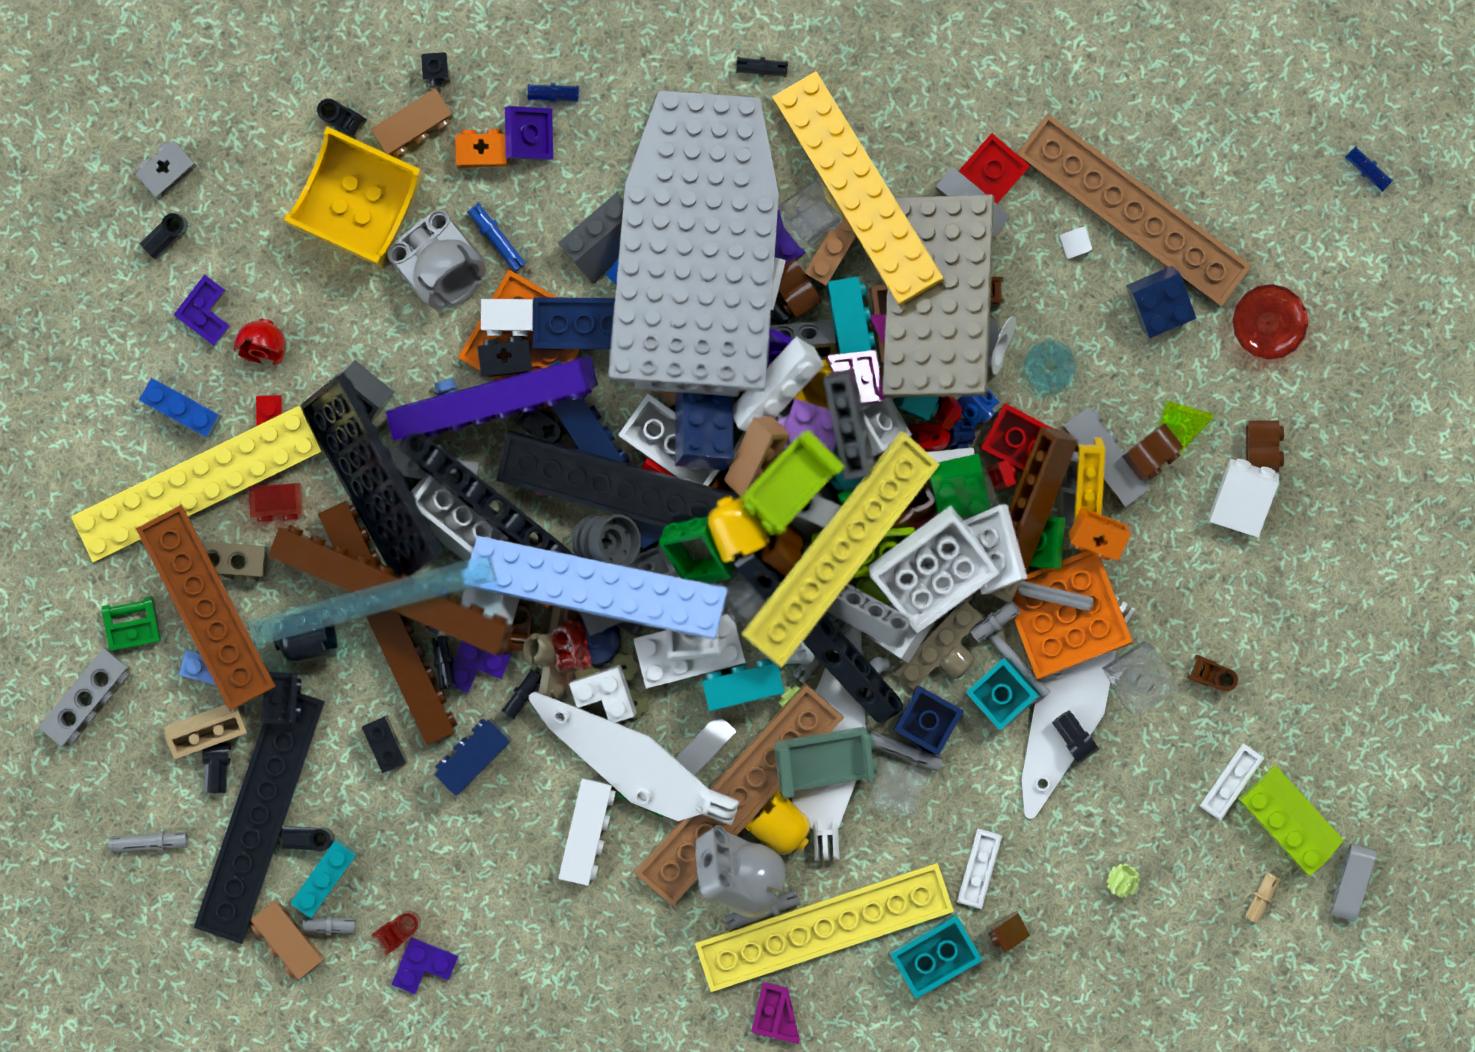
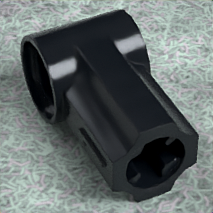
[139,213,188,260]
[1052,710,1100,764]
[202,743,231,793]
[281,826,335,852]

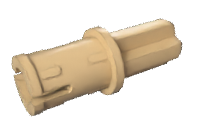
[1246,872,1281,923]

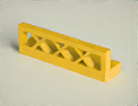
[1074,437,1105,538]

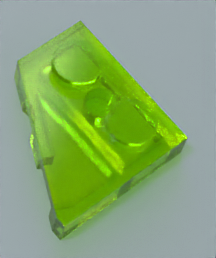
[1159,401,1214,454]

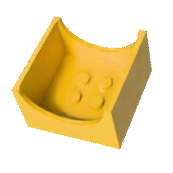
[284,126,425,268]

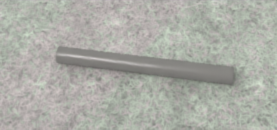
[975,617,1051,698]

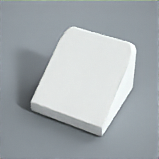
[1059,226,1093,259]

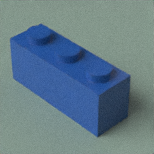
[139,378,222,438]

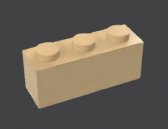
[165,704,247,759]

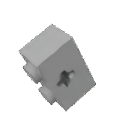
[136,140,197,199]

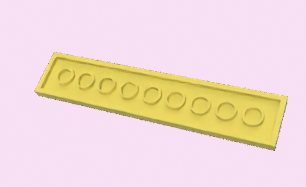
[71,406,323,562]
[742,431,940,667]
[695,863,954,992]

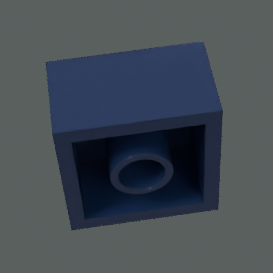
[1126,266,1197,338]
[893,685,964,755]

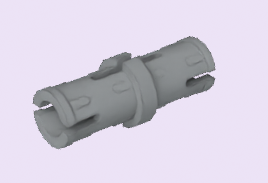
[970,601,1021,643]
[303,915,355,936]

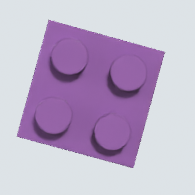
[783,399,836,453]

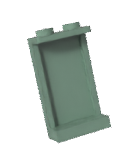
[774,727,877,798]

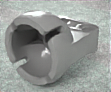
[387,210,486,310]
[790,481,842,543]
[696,826,786,917]

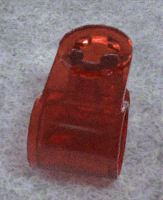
[551,620,591,672]
[371,911,421,955]

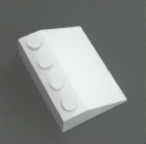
[868,506,1000,633]

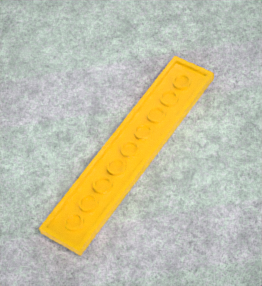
[772,71,944,306]

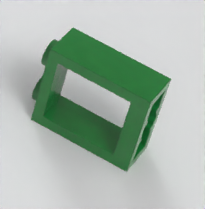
[659,517,735,584]

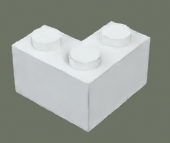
[569,664,637,723]

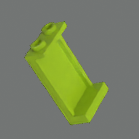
[739,430,845,535]

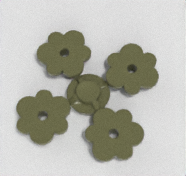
[575,653,649,720]

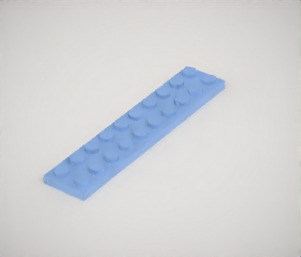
[464,536,728,640]

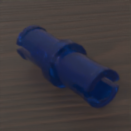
[527,83,579,103]
[1345,146,1393,192]

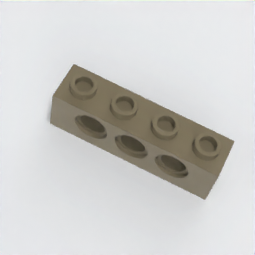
[201,541,267,581]

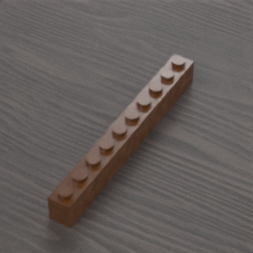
[318,501,458,745]
[268,525,514,655]

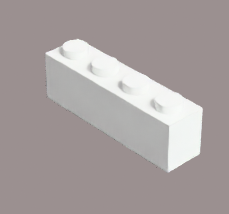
[733,337,824,432]
[558,778,616,886]

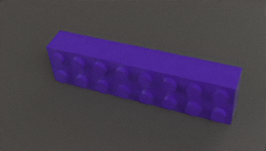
[385,356,599,442]

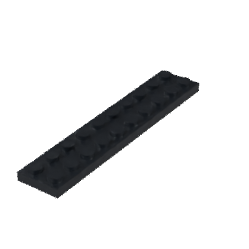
[496,430,741,539]
[194,693,325,944]

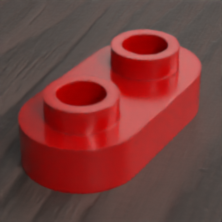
[908,424,950,451]

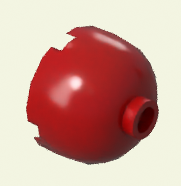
[233,319,286,365]

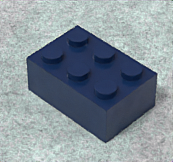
[675,392,733,471]
[434,718,513,796]

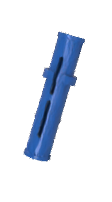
[467,203,526,273]

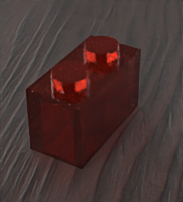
[248,483,304,522]

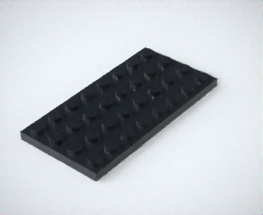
[300,372,444,577]

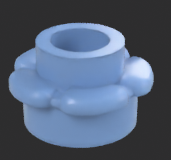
[434,378,459,395]

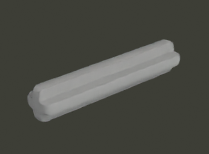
[1018,581,1094,611]

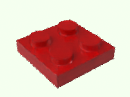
[958,133,1030,204]

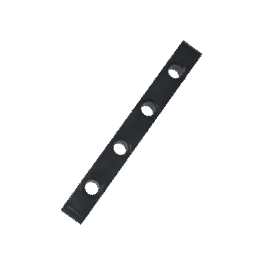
[400,433,575,556]
[733,547,903,724]

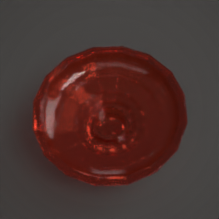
[1232,284,1308,360]

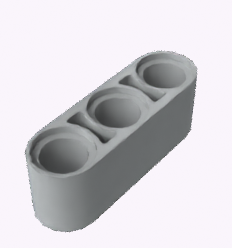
[1329,843,1376,922]

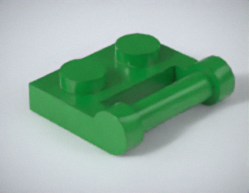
[101,596,161,651]

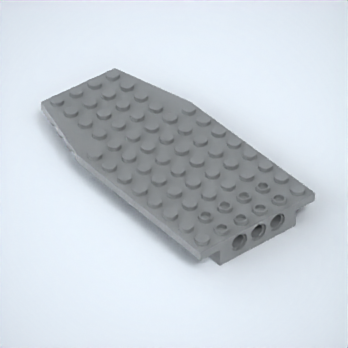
[609,91,779,396]

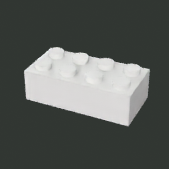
[633,613,745,688]

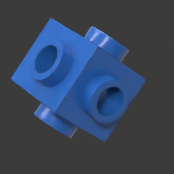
[957,389,1000,427]

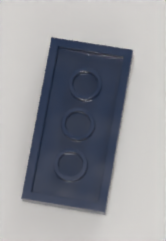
[533,297,616,350]

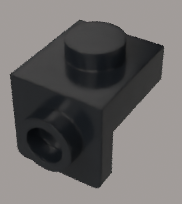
[421,52,450,87]

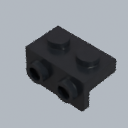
[261,672,302,725]

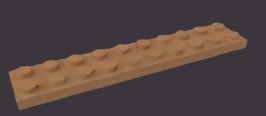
[1017,113,1252,307]
[634,683,844,906]

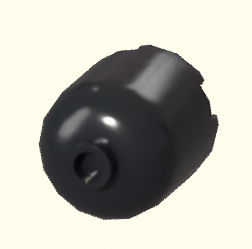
[274,607,338,663]

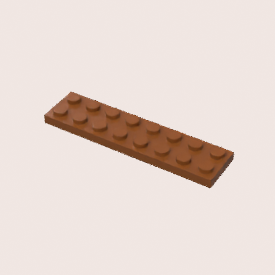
[136,505,276,711]

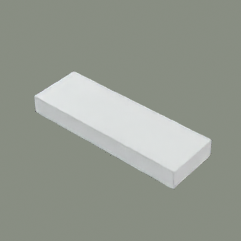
[1199,743,1264,821]
[957,828,1002,909]

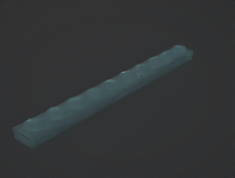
[248,555,497,646]

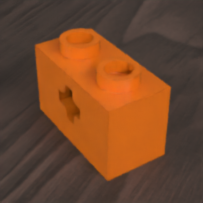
[455,129,508,168]
[1068,507,1131,561]

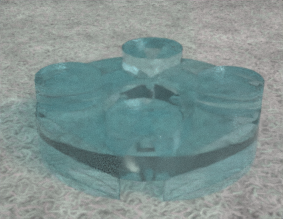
[1024,341,1076,391]

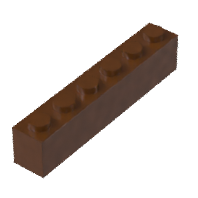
[1009,427,1079,573]

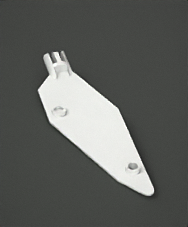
[1022,596,1136,819]
[792,626,866,861]
[529,692,739,825]

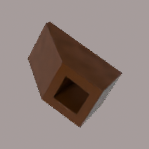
[988,911,1030,952]

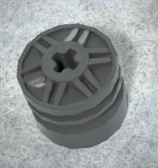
[572,514,641,567]

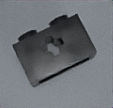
[477,336,533,378]
[362,715,408,773]

